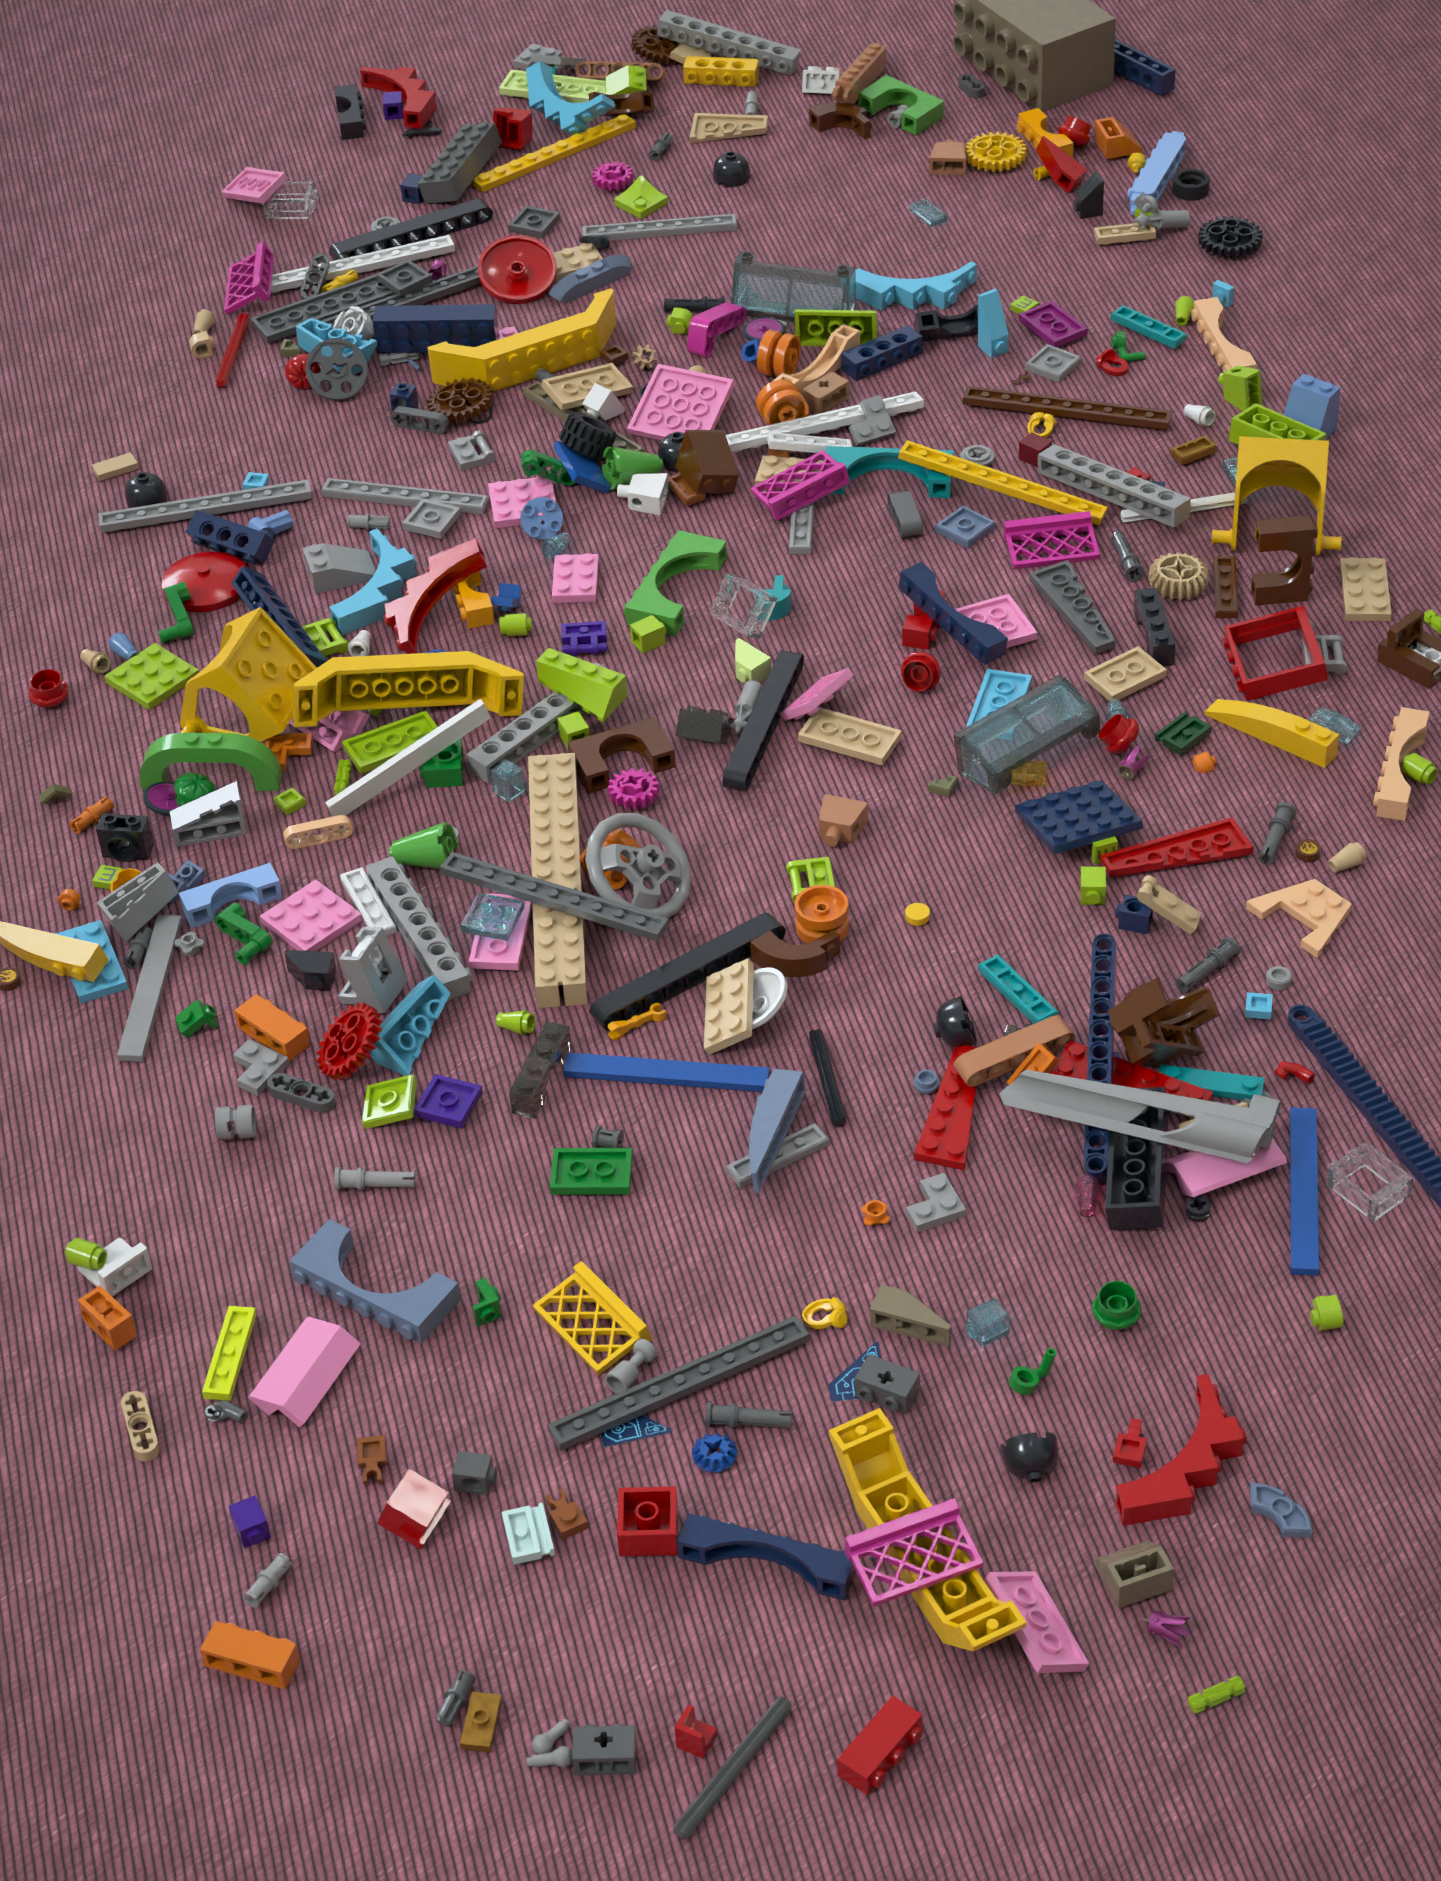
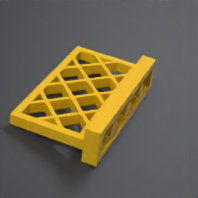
[532,1261,652,1375]

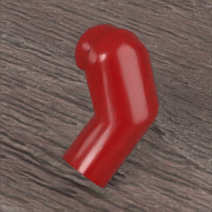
[1274,1061,1315,1084]

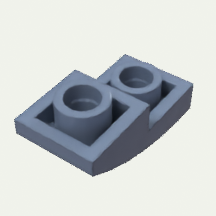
[167,860,207,903]

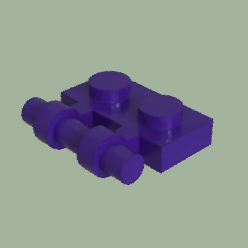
[561,621,607,656]

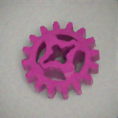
[592,161,633,191]
[608,768,659,810]

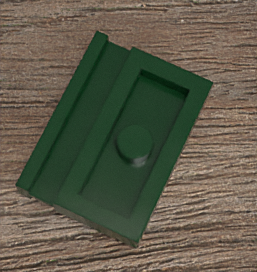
[1155,711,1212,755]

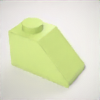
[735,638,771,683]

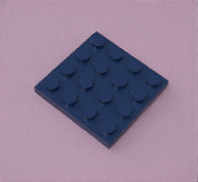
[1015,780,1143,854]

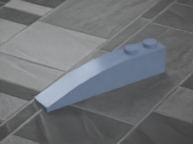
[749,1069,806,1194]

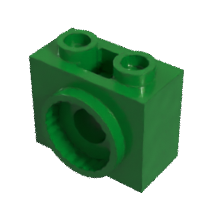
[419,738,464,788]

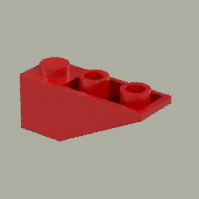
[1036,136,1088,193]

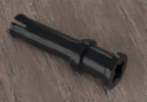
[664,296,725,313]

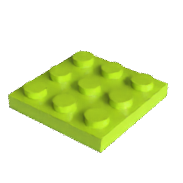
[104,643,199,710]

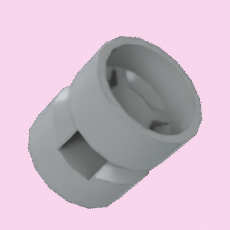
[215,1104,256,1140]

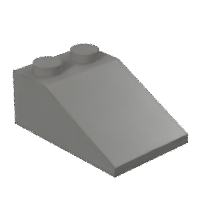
[302,543,376,594]

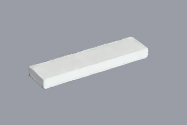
[767,432,852,453]
[340,867,397,936]

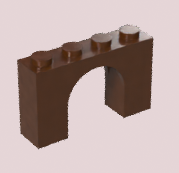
[1251,516,1318,606]
[567,717,676,794]

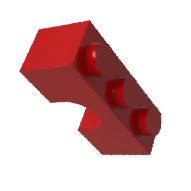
[902,590,948,650]

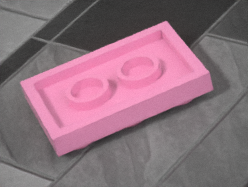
[552,553,599,603]
[780,668,853,721]

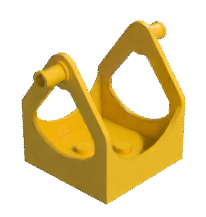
[1212,436,1342,556]
[180,607,317,742]

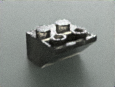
[675,705,735,745]

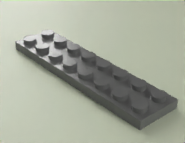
[250,274,396,343]

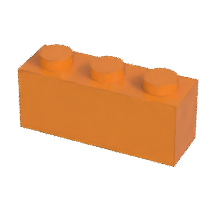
[234,994,310,1061]
[200,1621,300,1690]

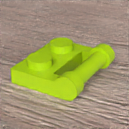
[302,618,349,657]
[786,857,835,902]

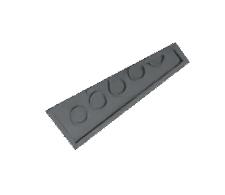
[1029,560,1115,654]

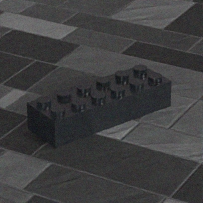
[1105,1087,1169,1230]

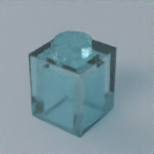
[490,759,526,802]
[965,1298,1010,1347]

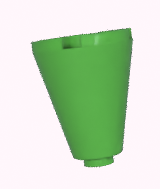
[602,447,663,490]
[389,822,458,869]

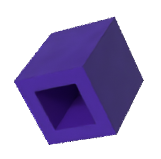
[383,91,403,120]
[228,1495,271,1548]

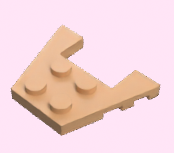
[1246,879,1352,958]

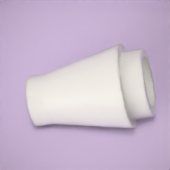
[1184,404,1215,427]
[348,630,371,657]

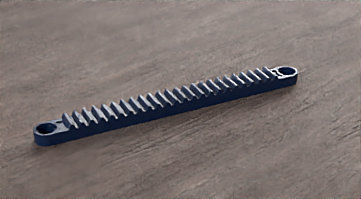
[1288,1004,1441,1209]

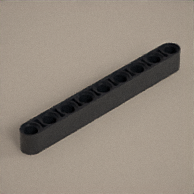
[329,198,493,261]
[722,650,804,791]
[589,913,786,1030]

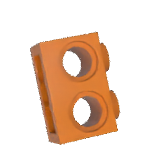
[78,1285,137,1351]

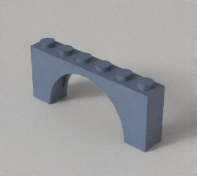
[289,1219,461,1344]

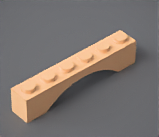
[1191,297,1257,372]
[773,324,860,394]
[1373,707,1429,821]

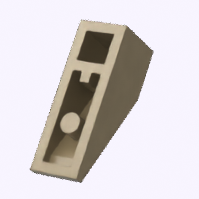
[870,1284,951,1347]

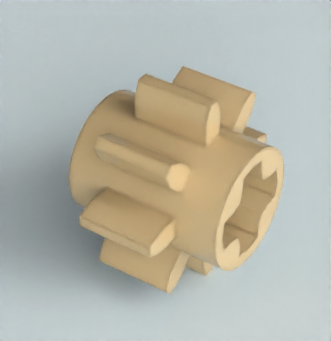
[631,344,657,370]

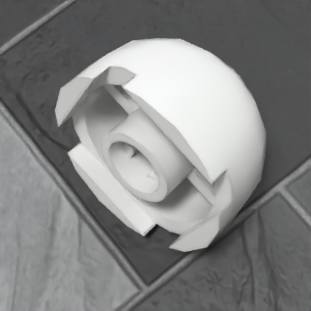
[333,306,374,341]

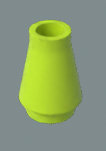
[1175,296,1194,326]
[496,1010,535,1035]

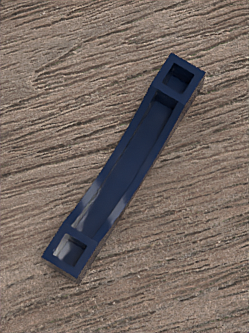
[898,562,1008,665]
[677,1513,856,1601]

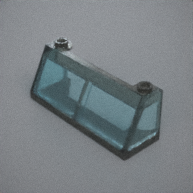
[731,251,856,323]
[954,675,1101,794]

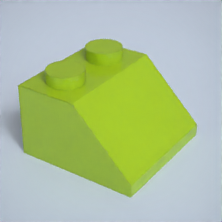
[605,65,647,95]

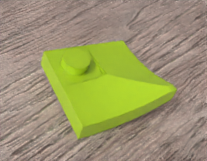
[614,175,668,219]

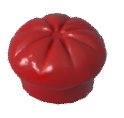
[1058,116,1091,146]
[285,353,321,390]
[901,652,941,692]
[28,669,69,708]
[1098,713,1140,754]

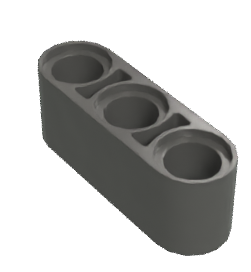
[887,490,923,538]

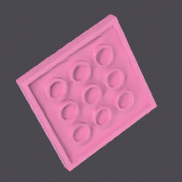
[627,364,735,440]

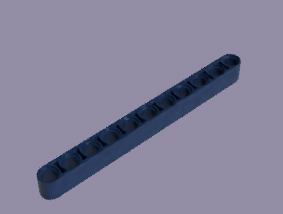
[1084,933,1117,1187]

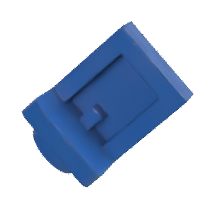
[491,583,522,611]

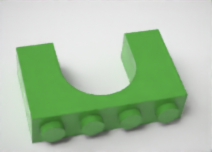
[858,75,944,135]

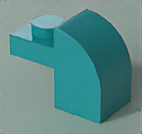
[754,575,792,620]

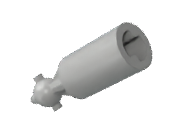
[1134,210,1190,229]
[730,681,763,734]

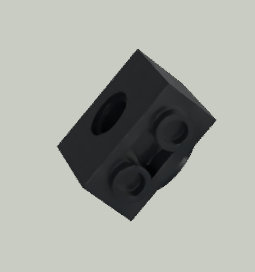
[96,813,154,862]

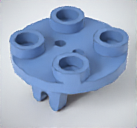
[520,497,563,540]

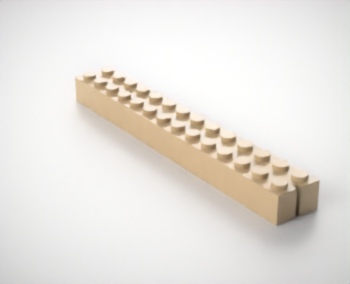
[528,753,588,1008]

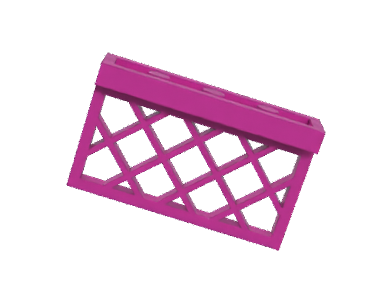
[224,241,275,315]
[750,450,850,521]
[1003,511,1100,569]
[844,1498,983,1607]

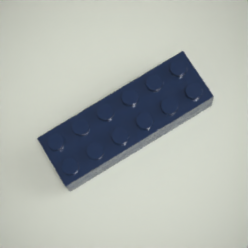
[372,304,500,353]

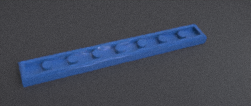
[563,1052,770,1092]
[1289,1107,1319,1276]

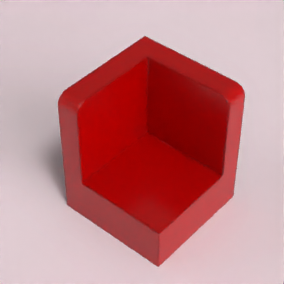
[674,1704,718,1759]

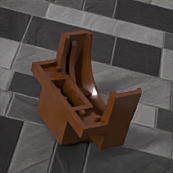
[1108,978,1220,1068]

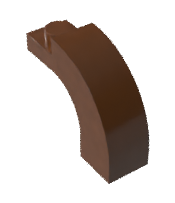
[589,91,655,117]
[809,102,872,139]
[750,930,840,977]

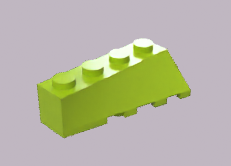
[536,648,627,723]

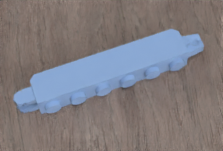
[1127,131,1186,215]

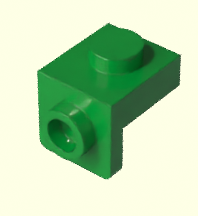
[175,999,219,1038]
[472,1277,502,1327]

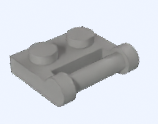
[448,430,496,471]
[1301,635,1347,675]

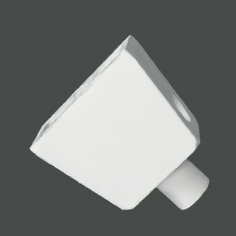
[617,473,669,515]

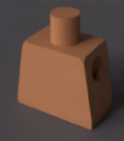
[930,139,966,175]
[819,794,868,847]

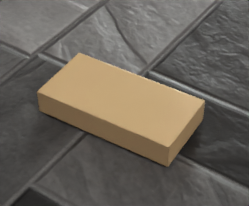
[92,452,139,481]

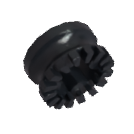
[1185,1195,1210,1222]

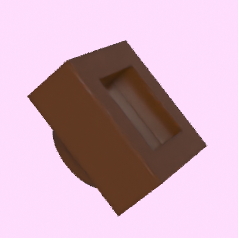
[600,344,629,365]

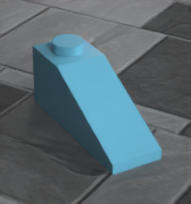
[978,288,1009,358]

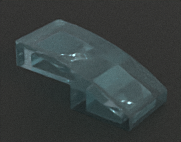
[1308,707,1362,746]

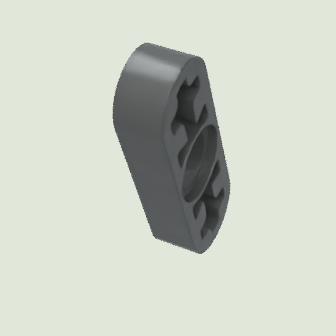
[300,253,330,300]
[390,406,449,434]
[267,1073,336,1113]

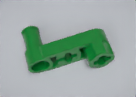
[521,450,576,486]
[158,581,194,644]
[214,902,273,965]

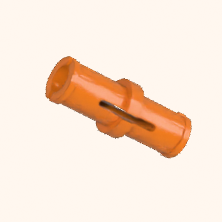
[69,796,114,834]

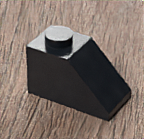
[1073,172,1104,219]
[284,950,337,991]

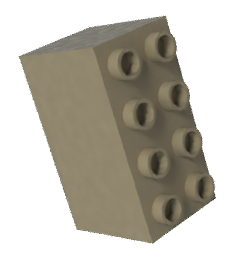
[953,0,1116,112]

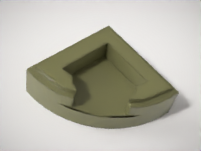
[280,339,301,357]
[928,776,959,798]
[39,784,72,804]

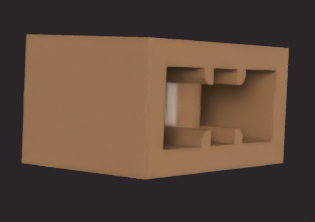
[802,371,849,414]

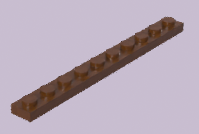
[963,386,1172,430]

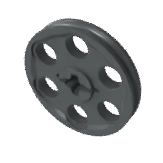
[306,338,367,401]

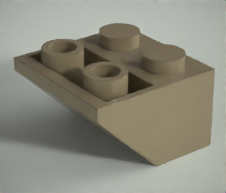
[1093,1541,1174,1608]

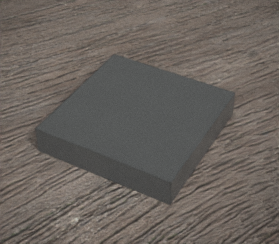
[508,205,560,239]
[377,259,432,297]

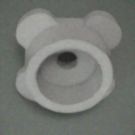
[174,932,204,956]

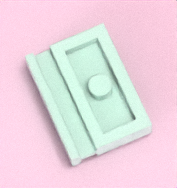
[502,1503,555,1565]

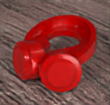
[1096,349,1128,376]

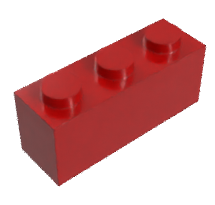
[837,1695,924,1796]

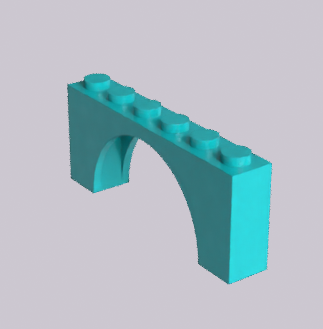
[826,446,954,498]

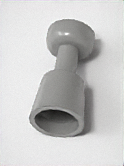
[604,1339,658,1394]

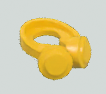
[1028,412,1057,438]
[802,1297,847,1329]

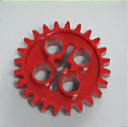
[316,1002,383,1081]

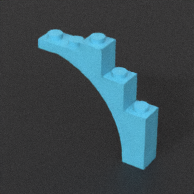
[526,61,615,136]
[845,261,977,310]
[329,529,417,635]

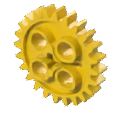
[965,132,1026,172]

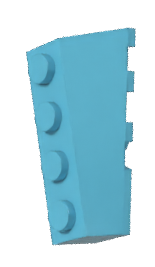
[296,318,377,375]
[370,975,451,1076]

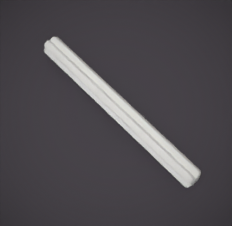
[1121,492,1247,523]

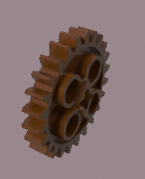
[631,25,682,65]
[427,378,494,424]

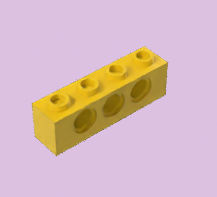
[683,56,759,87]

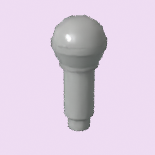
[532,1719,570,1754]
[527,1746,573,1768]

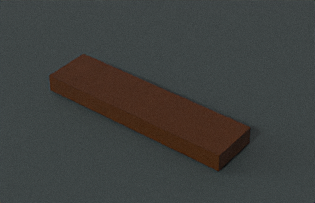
[1213,556,1238,618]

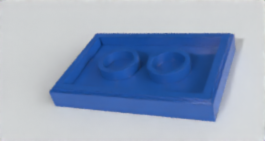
[553,441,611,493]

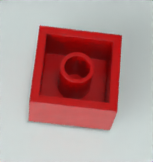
[617,1486,678,1556]

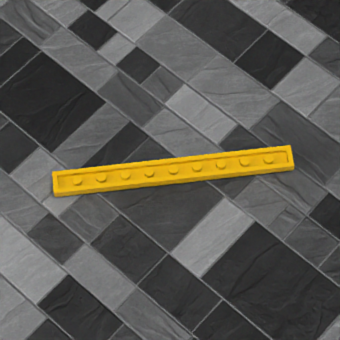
[472,114,636,193]
[898,440,1108,525]

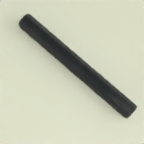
[809,1029,846,1127]

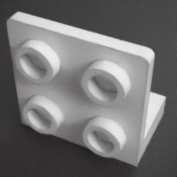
[802,66,844,94]
[78,1238,153,1296]

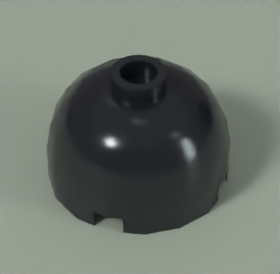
[713,151,750,187]
[658,432,685,472]
[125,472,168,508]
[932,996,977,1048]
[1000,1432,1059,1483]

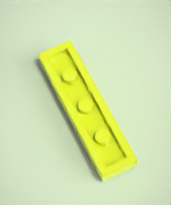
[202,1306,257,1401]

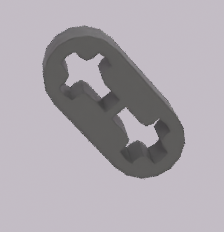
[959,74,985,98]

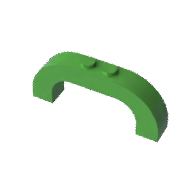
[140,732,282,791]

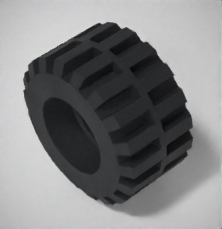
[559,412,617,460]

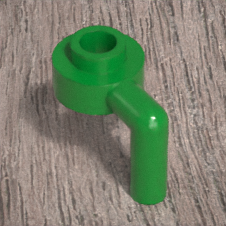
[1111,331,1145,362]
[1009,1348,1057,1395]

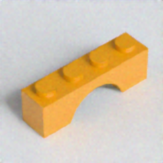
[1017,108,1073,158]
[452,571,494,629]

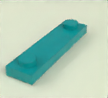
[1110,305,1187,349]
[978,954,1059,1024]
[1159,1064,1264,1100]

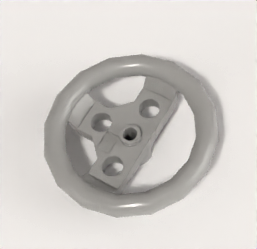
[585,813,691,918]

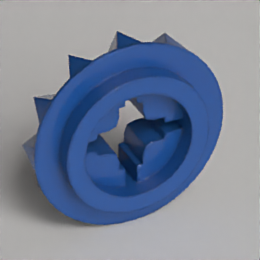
[692,1432,738,1472]

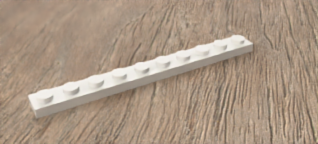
[271,235,455,293]
[726,392,924,453]

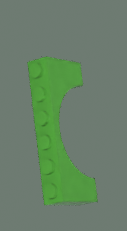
[624,530,727,636]

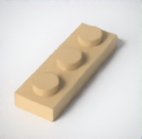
[1094,223,1156,245]

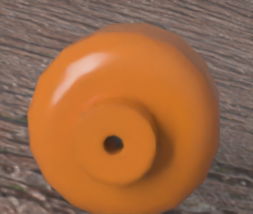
[1192,751,1217,773]

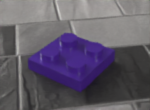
[414,1074,483,1128]

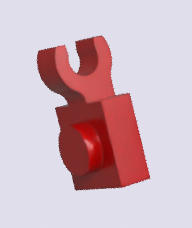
[1113,1418,1147,1468]

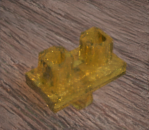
[1003,759,1047,787]

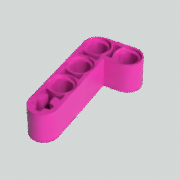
[687,302,746,358]

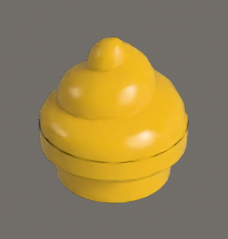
[1127,153,1146,174]

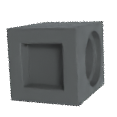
[452,1451,497,1495]

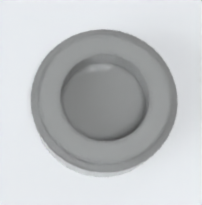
[1266,966,1292,990]

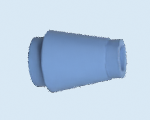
[108,632,139,661]

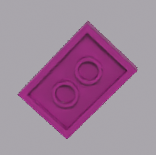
[1019,301,1088,348]

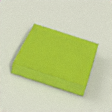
[362,1074,417,1129]

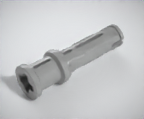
[334,1167,416,1191]

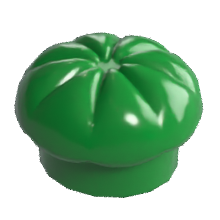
[174,772,216,807]
[1092,1281,1142,1330]

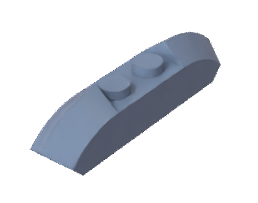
[549,255,632,304]

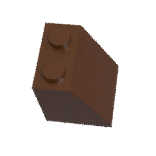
[675,430,739,493]

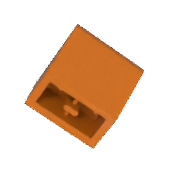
[1094,117,1143,159]

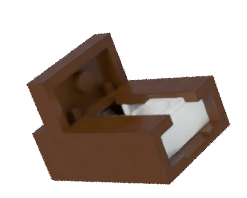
[1377,608,1441,689]

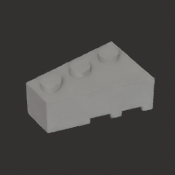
[170,781,247,847]
[97,862,179,942]

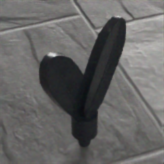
[402,121,442,138]

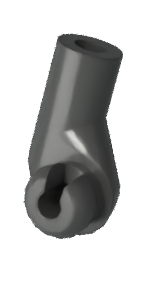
[204,1400,248,1424]

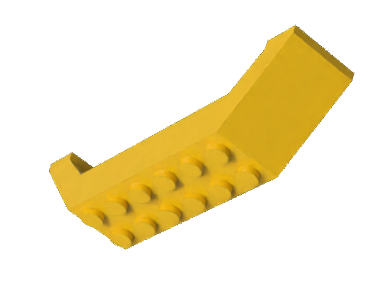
[428,288,616,392]
[293,651,524,727]
[829,1408,1027,1652]

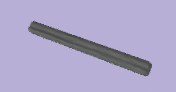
[673,1696,792,1839]

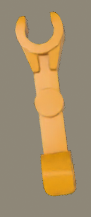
[608,1003,666,1040]

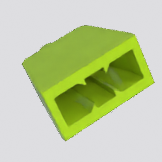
[1218,365,1262,411]

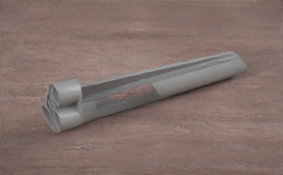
[1000,1070,1281,1164]

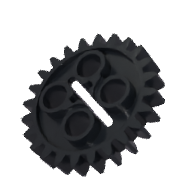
[1198,216,1263,259]

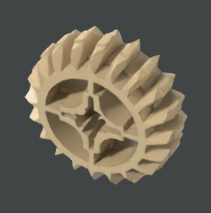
[1148,552,1209,601]

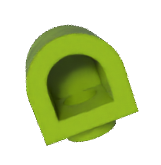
[667,307,694,334]
[1310,1295,1343,1331]

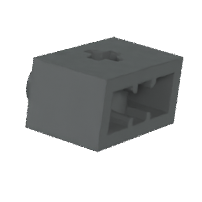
[854,1354,920,1415]
[572,1724,637,1776]

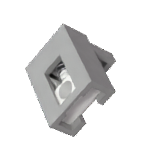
[337,927,408,1013]

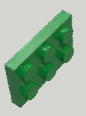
[550,1148,633,1195]

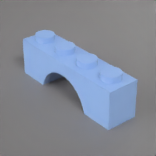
[179,863,283,928]

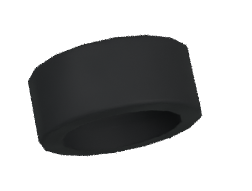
[1172,169,1210,201]

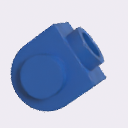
[741,339,761,366]

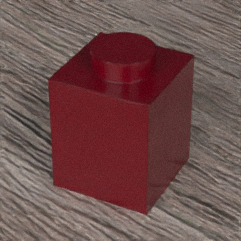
[1019,432,1052,467]

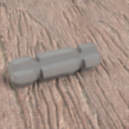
[379,353,419,366]

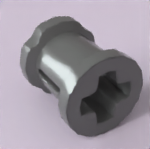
[591,1125,624,1148]

